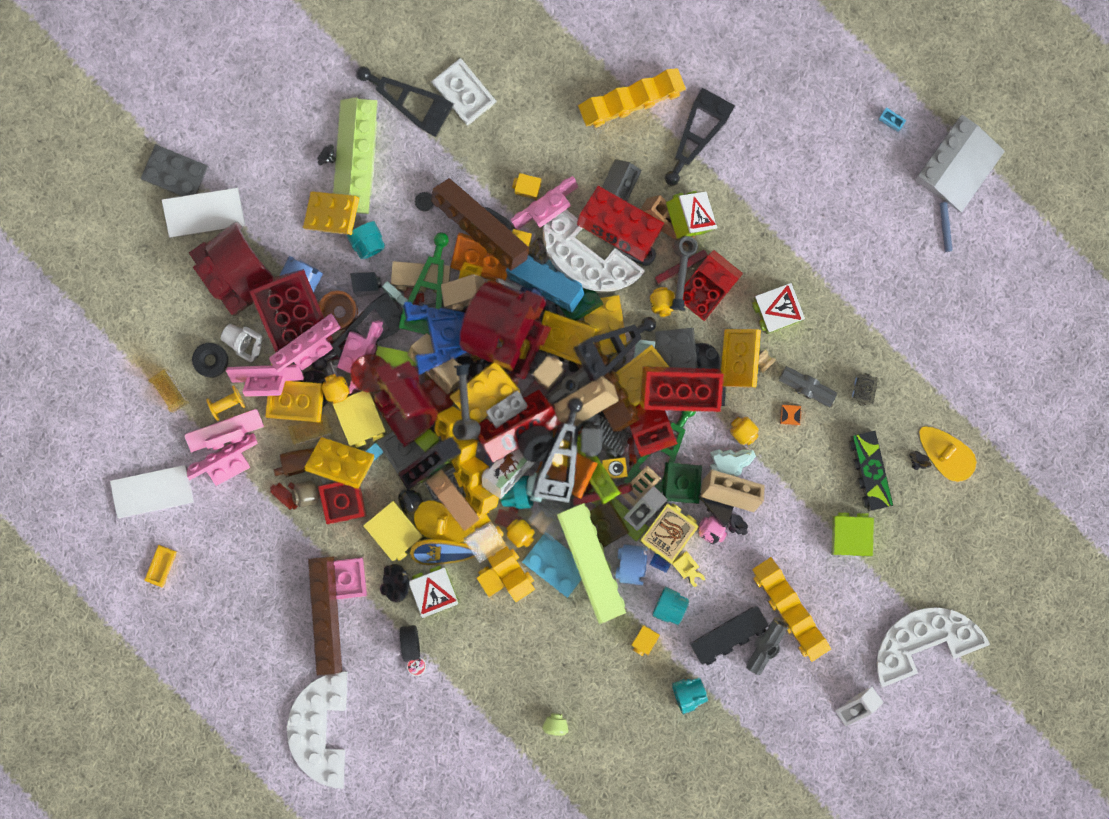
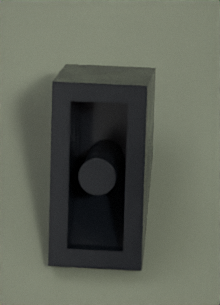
[350,272,382,297]

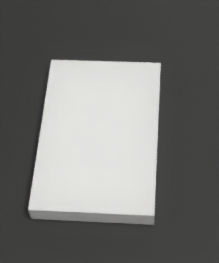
[431,58,496,126]

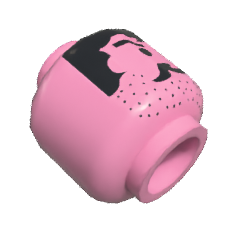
[697,516,727,545]

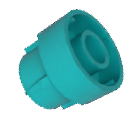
[346,221,385,259]
[500,475,534,509]
[652,586,689,625]
[672,678,708,714]

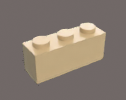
[391,261,451,293]
[408,333,461,394]
[533,356,563,391]
[554,376,619,425]
[701,470,765,512]

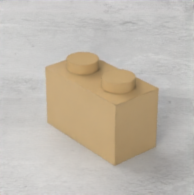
[441,274,484,311]

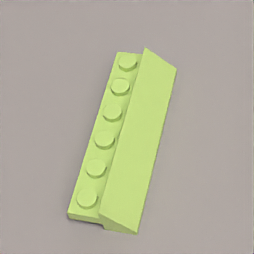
[333,97,378,214]
[557,504,626,624]

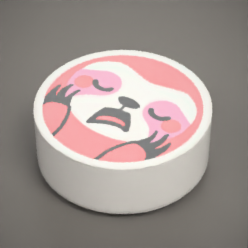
[407,657,426,676]

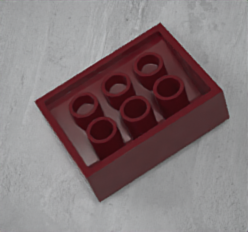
[249,269,333,353]

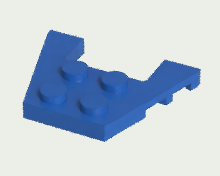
[403,302,467,374]

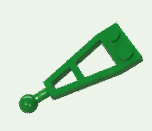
[399,232,449,336]
[623,411,696,493]

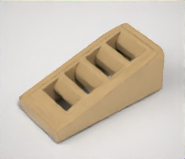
[622,465,661,507]

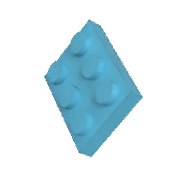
[522,532,582,598]

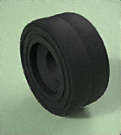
[192,343,228,378]
[518,426,554,462]
[399,625,420,661]

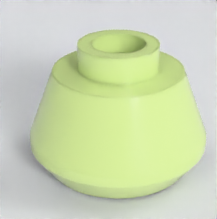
[542,713,568,736]

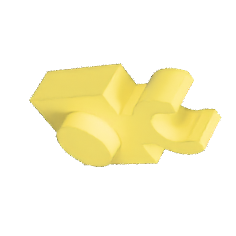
[672,551,705,587]

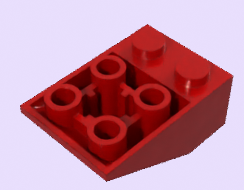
[683,250,743,321]
[630,404,677,457]

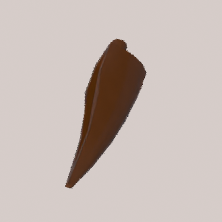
[273,448,358,478]

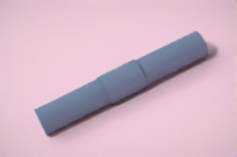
[940,202,953,252]

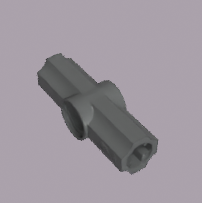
[779,366,838,408]
[545,367,591,410]
[746,618,789,675]

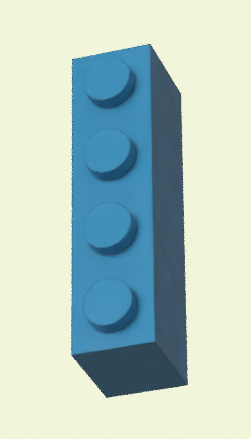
[506,255,584,313]

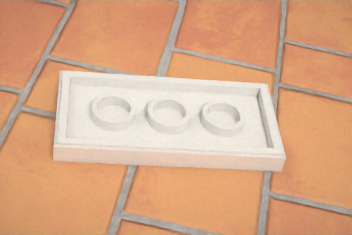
[162,187,245,237]
[110,465,194,518]

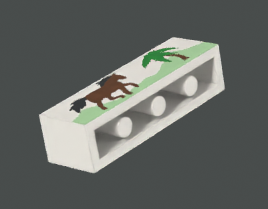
[482,443,538,499]

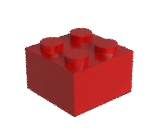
[318,482,367,525]

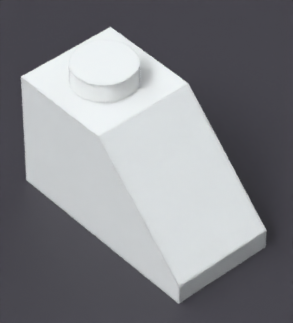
[835,687,883,726]

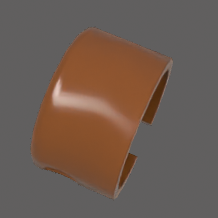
[319,290,358,331]

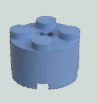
[279,256,324,292]
[616,544,647,585]

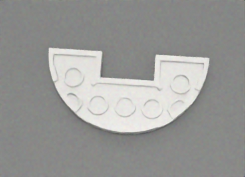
[543,210,645,291]
[877,607,990,687]
[287,671,348,789]

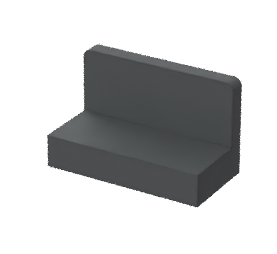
[602,159,642,202]

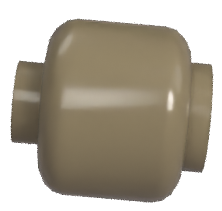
[291,481,320,508]

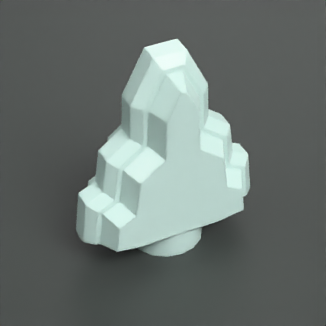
[709,449,756,477]

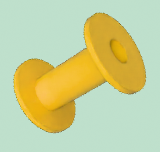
[206,385,246,421]

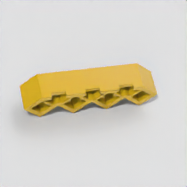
[578,68,686,128]
[434,406,499,515]
[473,510,535,602]
[752,557,831,662]

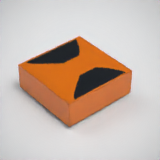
[780,405,801,425]

